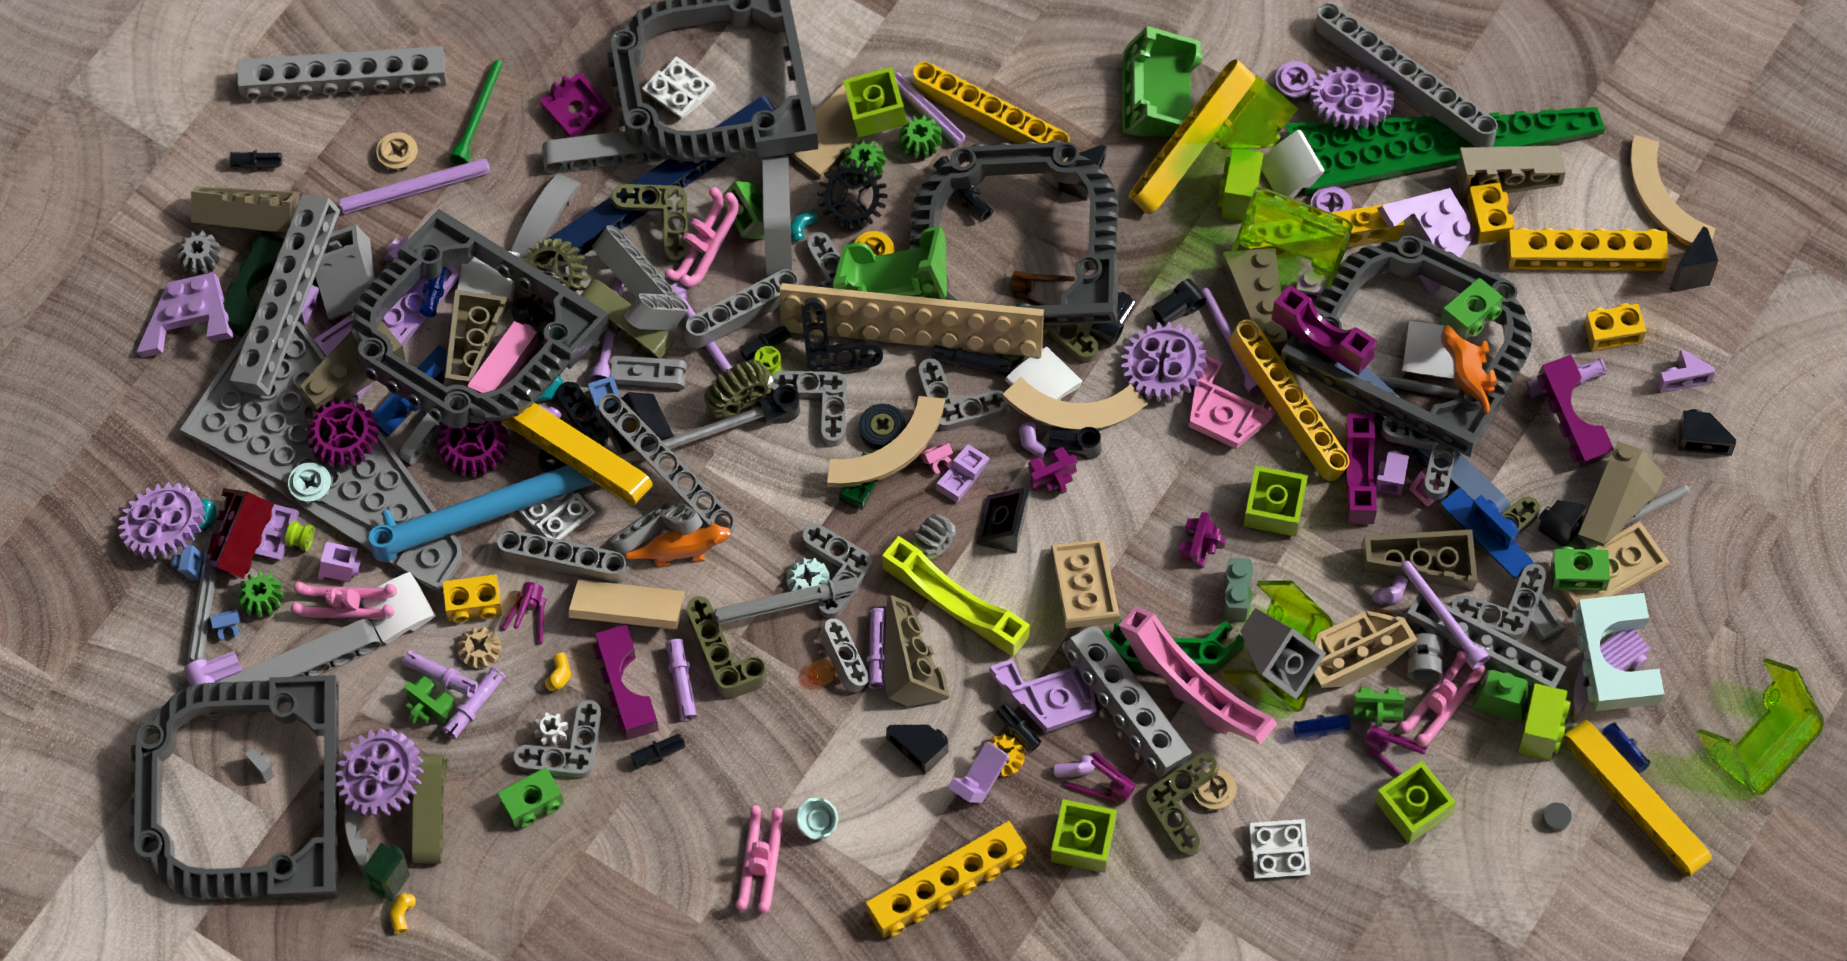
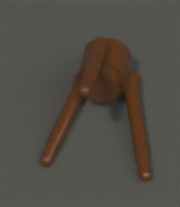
[1010,270,1076,305]

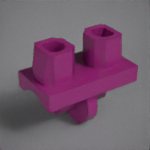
[1028,447,1078,494]
[1178,512,1226,568]

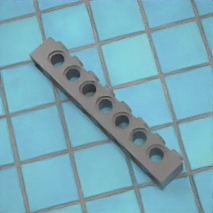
[238,46,447,100]
[230,194,340,396]

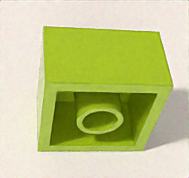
[843,66,908,138]
[1218,147,1264,223]
[1243,465,1308,537]
[1518,683,1570,761]
[1375,760,1456,844]
[1051,799,1117,873]

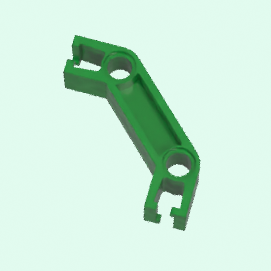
[1103,619,1244,674]

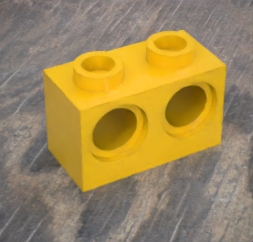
[1467,183,1514,244]
[1584,303,1646,352]
[443,574,502,623]

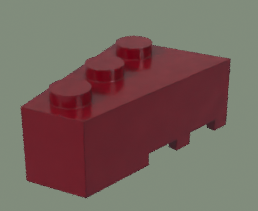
[205,488,274,579]

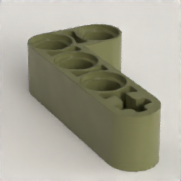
[580,279,674,359]
[687,596,767,699]
[412,755,447,863]

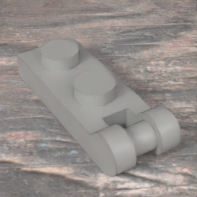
[610,356,687,390]

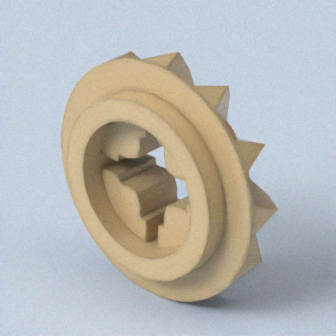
[376,132,418,171]
[458,626,501,668]
[1193,768,1237,811]

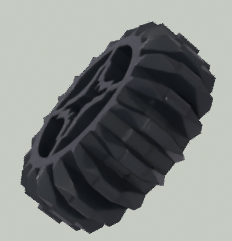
[817,159,888,230]

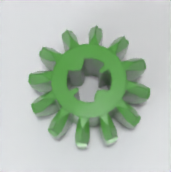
[899,114,942,159]
[842,139,886,182]
[237,571,284,619]

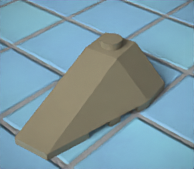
[1578,441,1665,547]
[883,595,950,707]

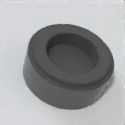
[1543,802,1572,832]

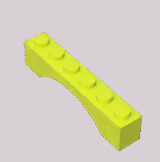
[882,536,1030,657]

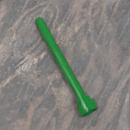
[449,60,503,166]

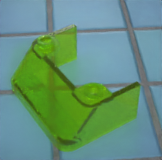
[1211,74,1298,150]
[1232,187,1353,288]
[1222,580,1333,712]
[1697,658,1824,795]

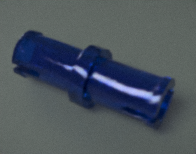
[419,267,448,317]
[1293,713,1351,739]
[1602,722,1651,774]

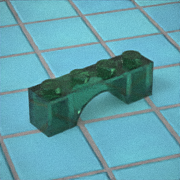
[223,231,285,337]

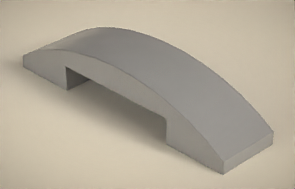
[511,173,581,259]
[345,765,370,875]

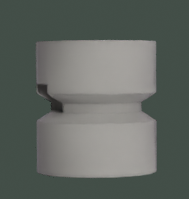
[1407,633,1444,682]

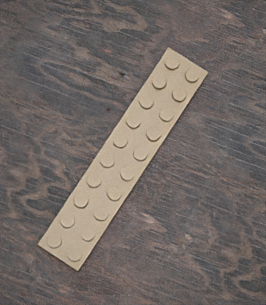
[780,283,1044,358]

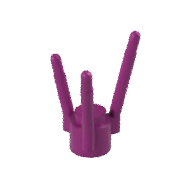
[502,582,547,644]
[1364,725,1428,776]
[1064,751,1136,805]

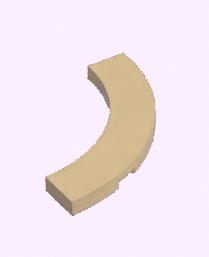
[1630,135,1716,247]
[1001,377,1148,430]
[827,396,945,487]

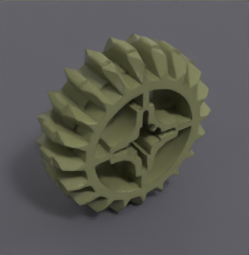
[521,238,588,309]
[704,360,773,420]

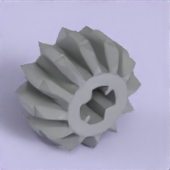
[176,231,221,276]
[912,513,956,561]

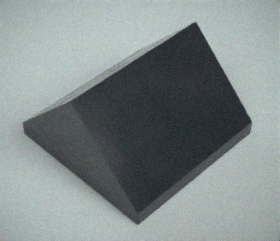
[1670,226,1718,292]
[607,392,674,454]
[976,487,1029,553]

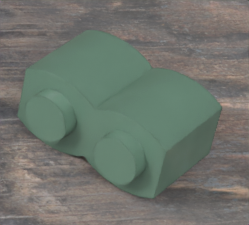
[1223,558,1253,622]

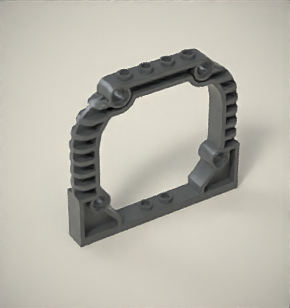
[607,0,818,163]
[910,140,1119,326]
[351,209,609,429]
[1281,235,1532,457]
[130,675,339,900]

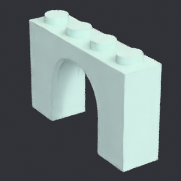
[1573,593,1664,711]

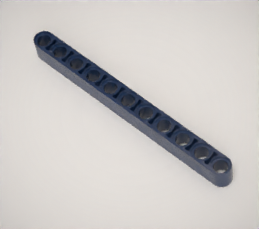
[547,95,778,267]

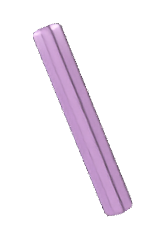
[895,72,965,147]

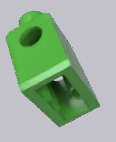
[1472,670,1529,723]

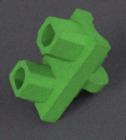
[404,676,455,725]
[1353,687,1405,727]

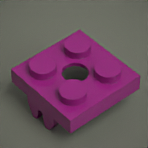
[539,72,612,138]

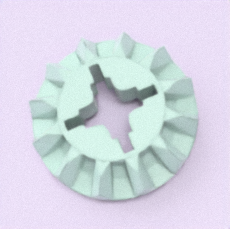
[288,462,332,504]
[786,557,830,591]

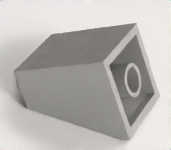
[1240,608,1326,699]

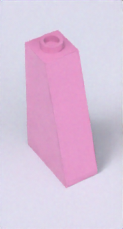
[467,321,540,393]

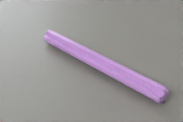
[339,159,490,214]

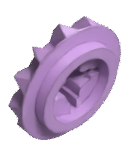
[1275,61,1317,99]
[1310,187,1352,215]

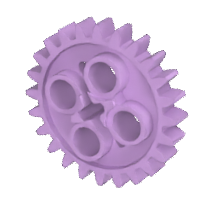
[1310,66,1394,130]
[1121,322,1207,402]
[118,482,205,559]
[336,728,424,818]

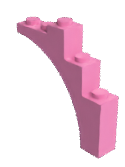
[1118,606,1277,744]

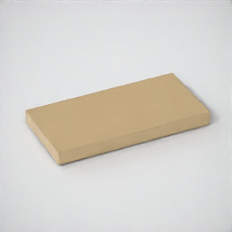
[789,84,862,179]
[1549,521,1670,610]
[1051,539,1120,629]
[569,579,685,629]

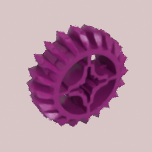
[306,398,379,469]
[436,420,509,477]

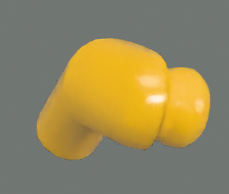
[545,653,571,691]
[389,893,416,935]

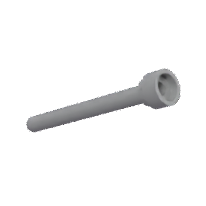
[1575,485,1690,549]

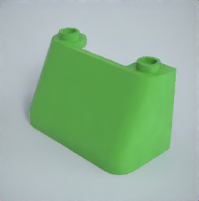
[1122,26,1203,137]
[833,226,947,300]

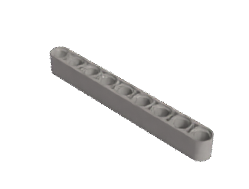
[1315,3,1497,147]

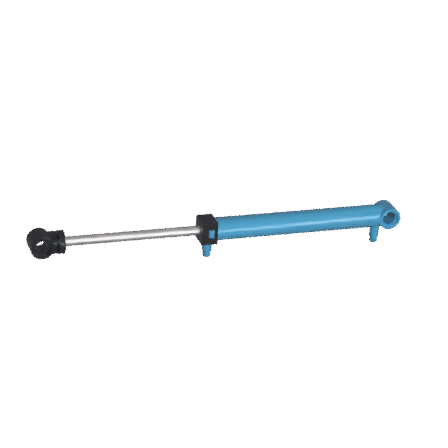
[368,385,800,562]

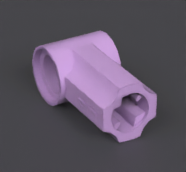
[184,651,242,686]

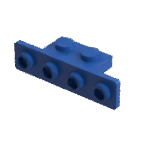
[373,345,447,436]
[1441,488,1533,579]

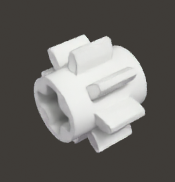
[534,712,568,748]

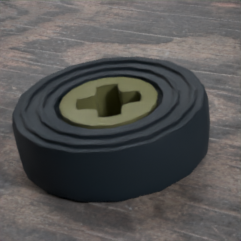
[859,403,906,450]

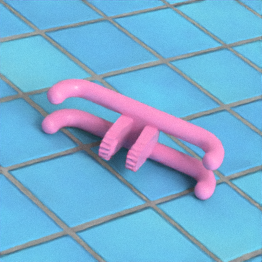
[665,187,739,287]
[291,582,397,619]
[1399,650,1485,747]
[736,805,783,914]

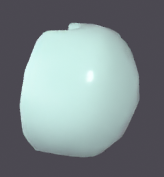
[796,798,839,840]

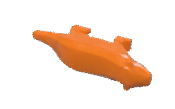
[1441,325,1497,415]
[625,522,730,568]

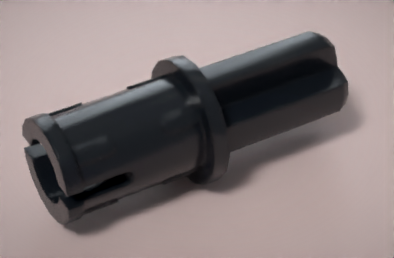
[230,150,283,170]
[739,326,791,362]
[996,703,1042,753]
[630,734,686,769]

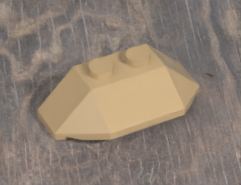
[1313,611,1417,688]

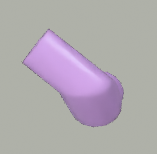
[1019,421,1048,459]
[1372,575,1408,605]
[1054,755,1095,778]

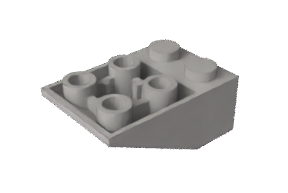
[315,224,375,320]

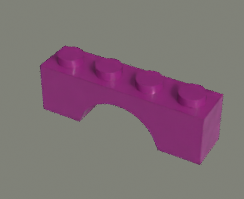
[1271,285,1377,376]
[1537,354,1614,468]
[1345,413,1377,524]
[592,624,659,740]

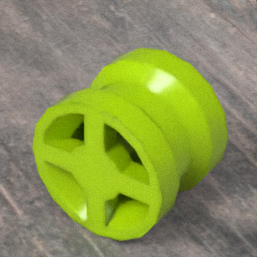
[754,346,781,377]
[285,520,315,551]

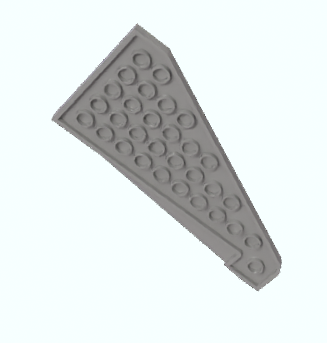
[180,321,462,594]

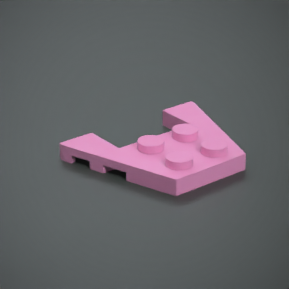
[1189,356,1293,449]

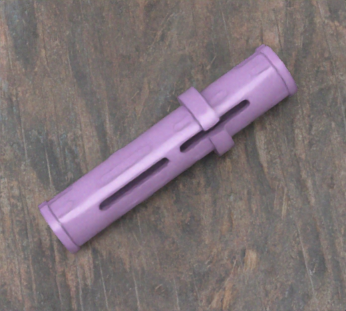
[1526,358,1607,398]
[867,608,886,690]
[666,639,697,721]
[402,650,478,698]
[442,666,506,740]

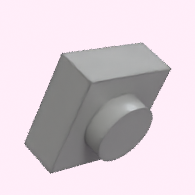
[245,747,274,783]

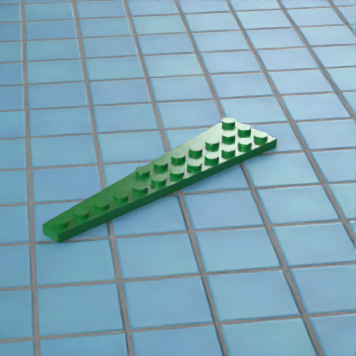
[1285,107,1605,195]

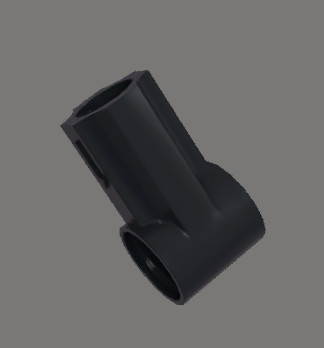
[1151,278,1207,326]
[1090,292,1136,345]
[1048,427,1102,459]

